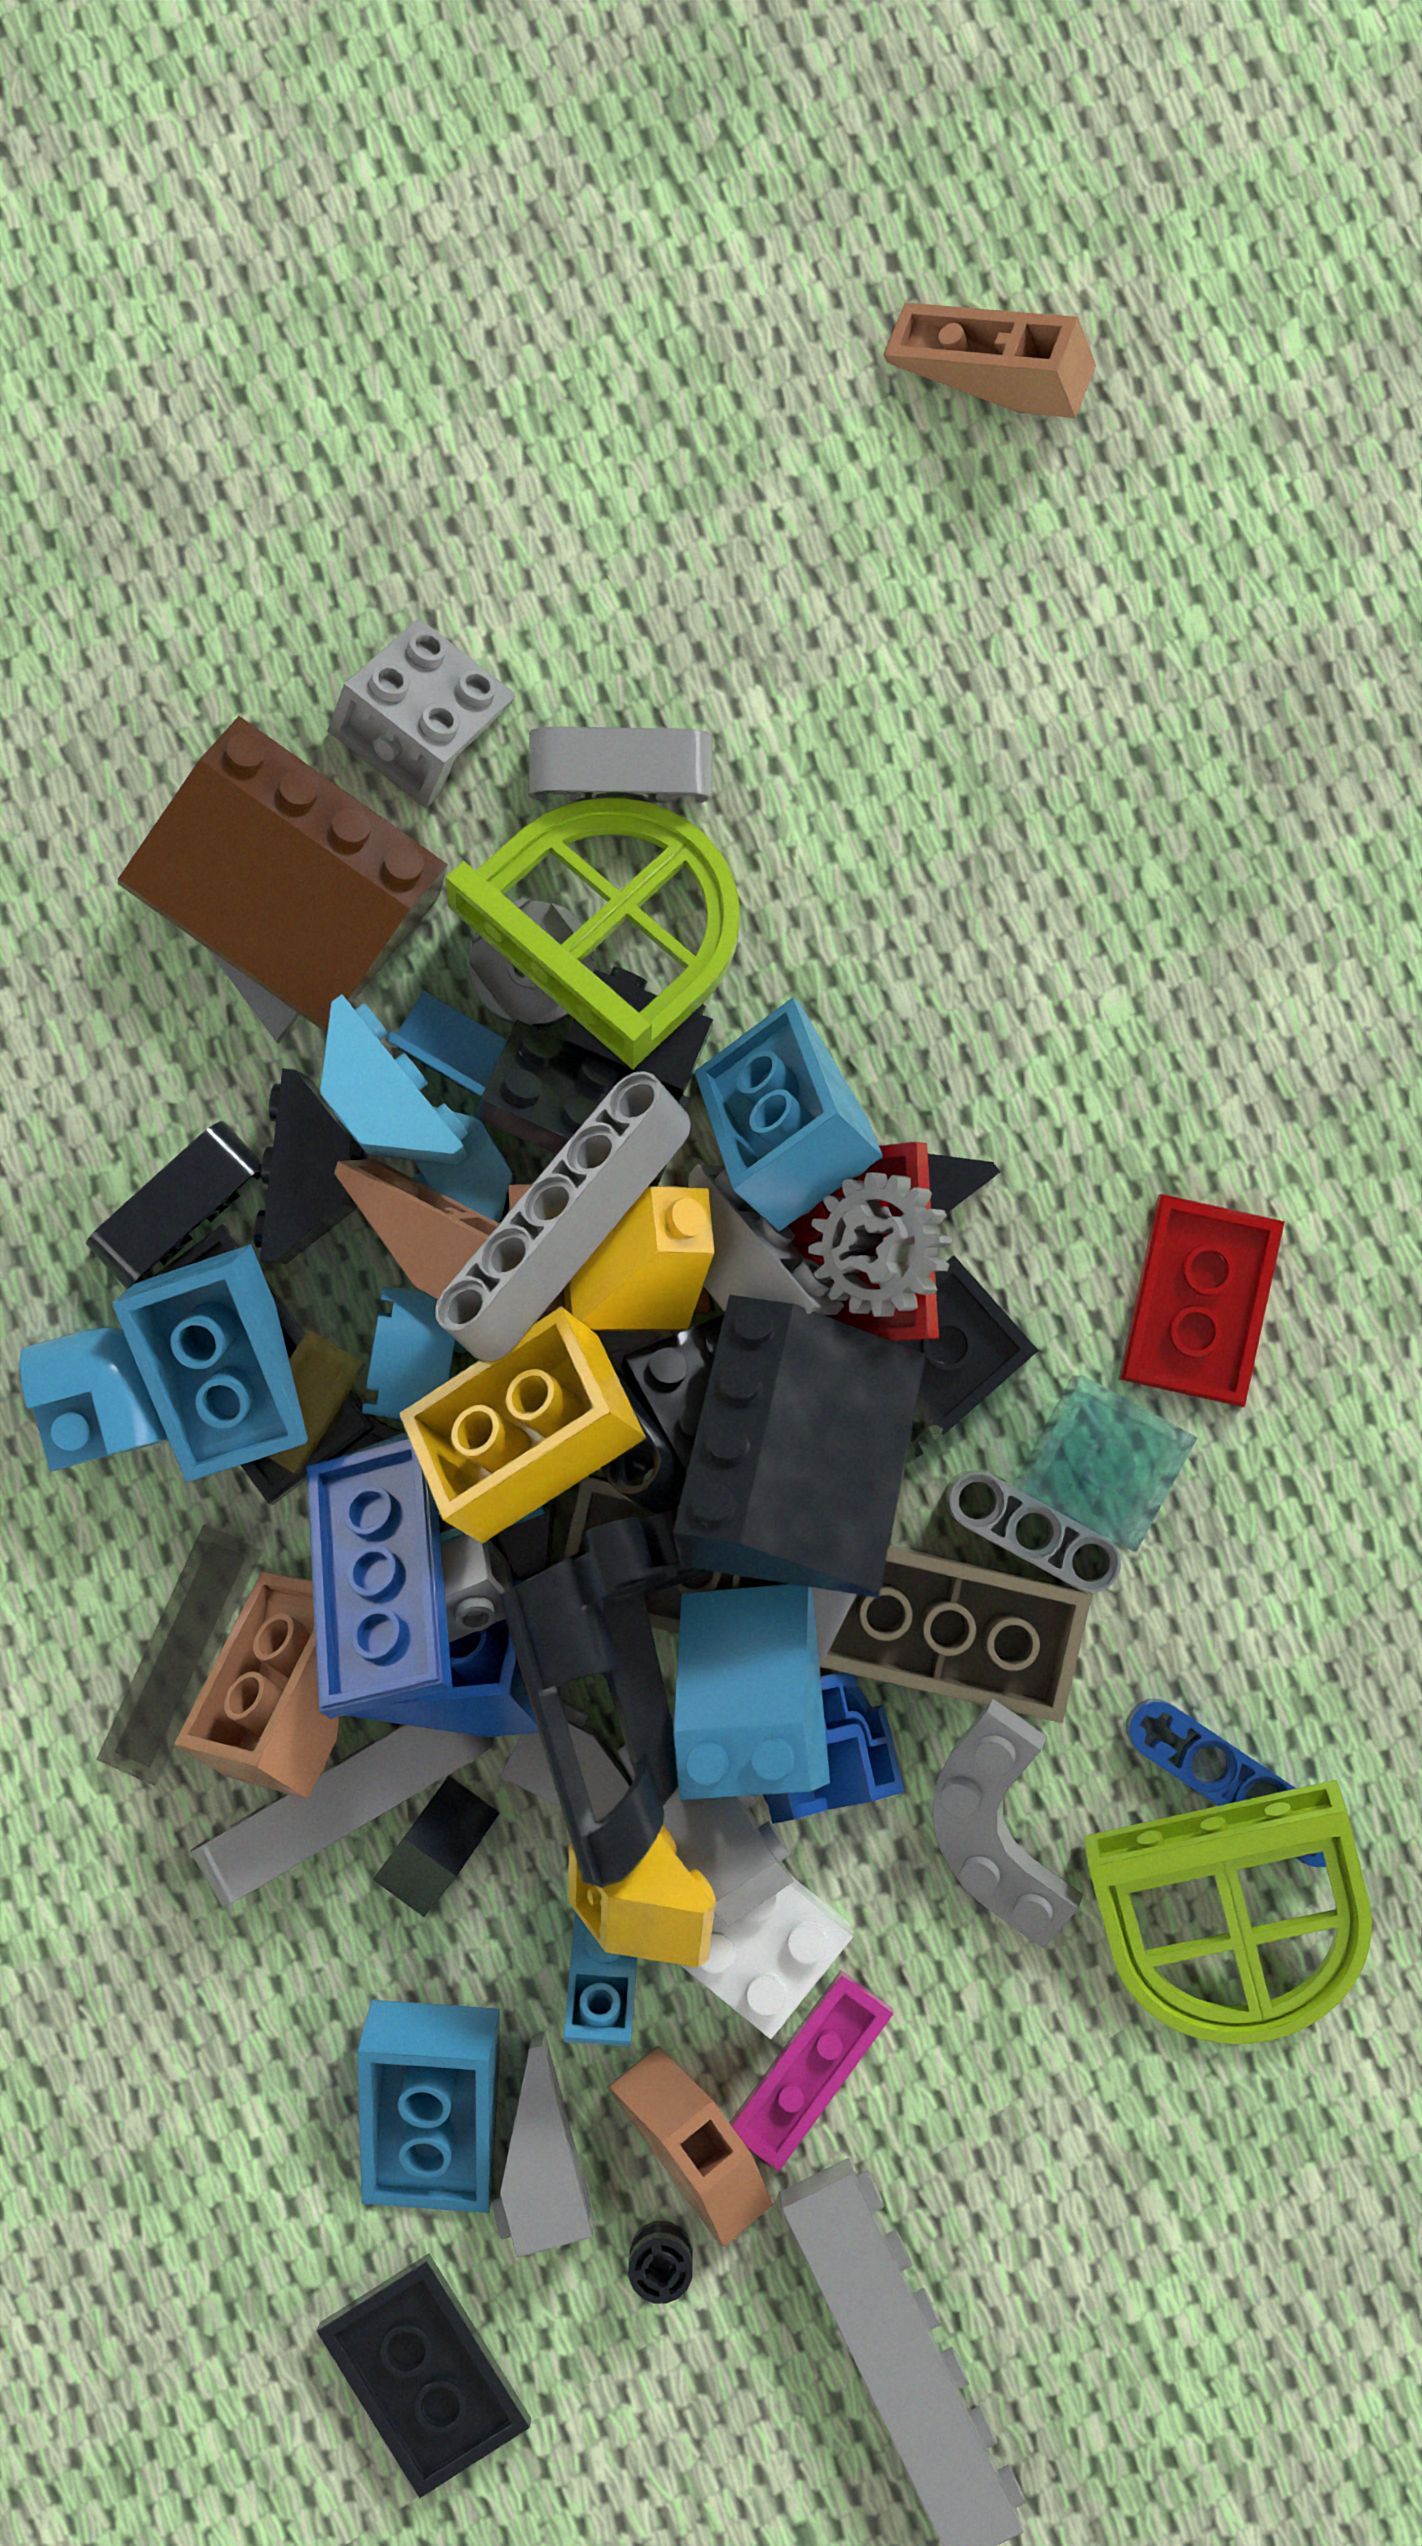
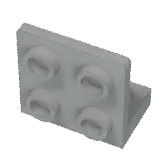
[327,620,515,808]

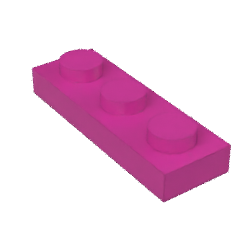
[729,1970,894,2171]

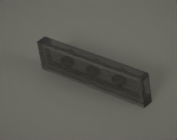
[96,1524,264,1786]

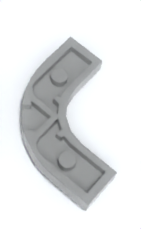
[933,1699,1083,1948]

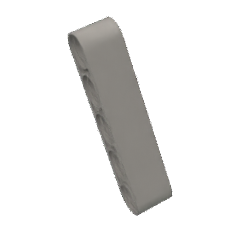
[435,1072,691,1362]
[190,1724,494,1907]

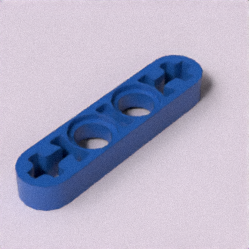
[1126,1699,1326,1867]

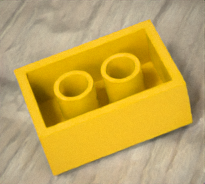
[399,1306,646,1544]

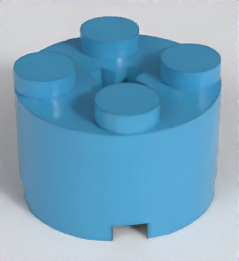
[362,1286,466,1420]

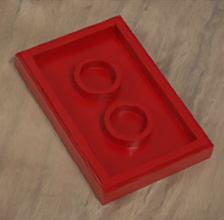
[1118,1194,1285,1407]

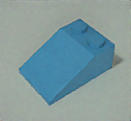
[694,997,883,1231]
[112,1244,308,1482]
[674,1584,830,1800]
[357,2000,500,2213]

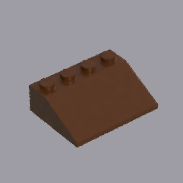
[118,716,448,1033]

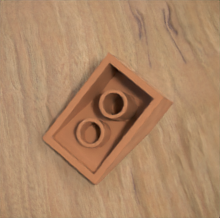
[174,1571,339,1799]

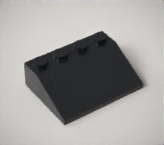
[673,1294,926,1598]

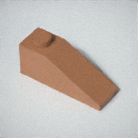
[884,303,1096,418]
[334,1159,499,1306]

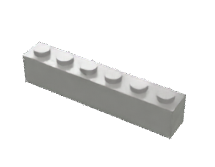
[780,2158,1026,2546]

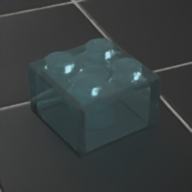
[1013,1375,1198,1552]

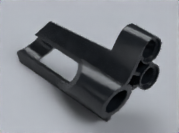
[499,1509,708,1888]

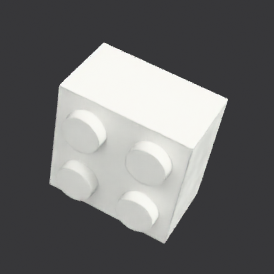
[680,1875,853,2039]

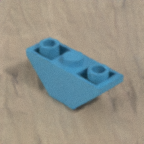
[564,1912,637,2046]

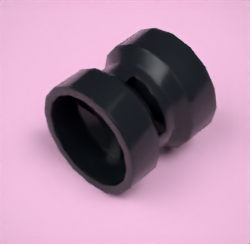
[628,2221,693,2304]

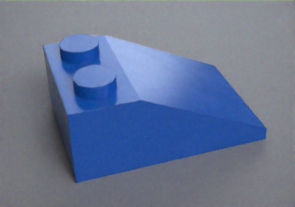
[345,1579,539,1737]

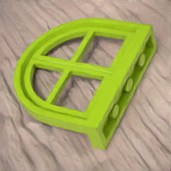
[445,798,740,1069]
[1084,1780,1372,2044]

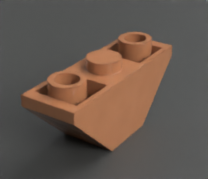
[607,2046,773,2247]

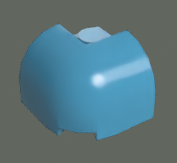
[19,1327,169,1472]

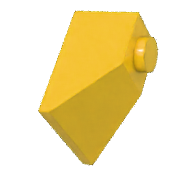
[564,1186,714,1332]

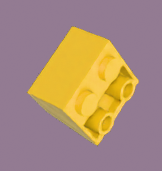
[568,1824,716,1968]

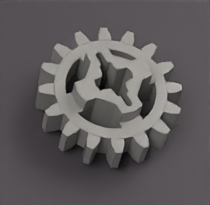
[809,1173,952,1316]

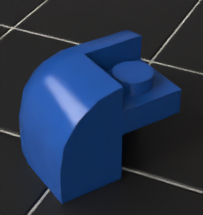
[763,1672,905,1824]

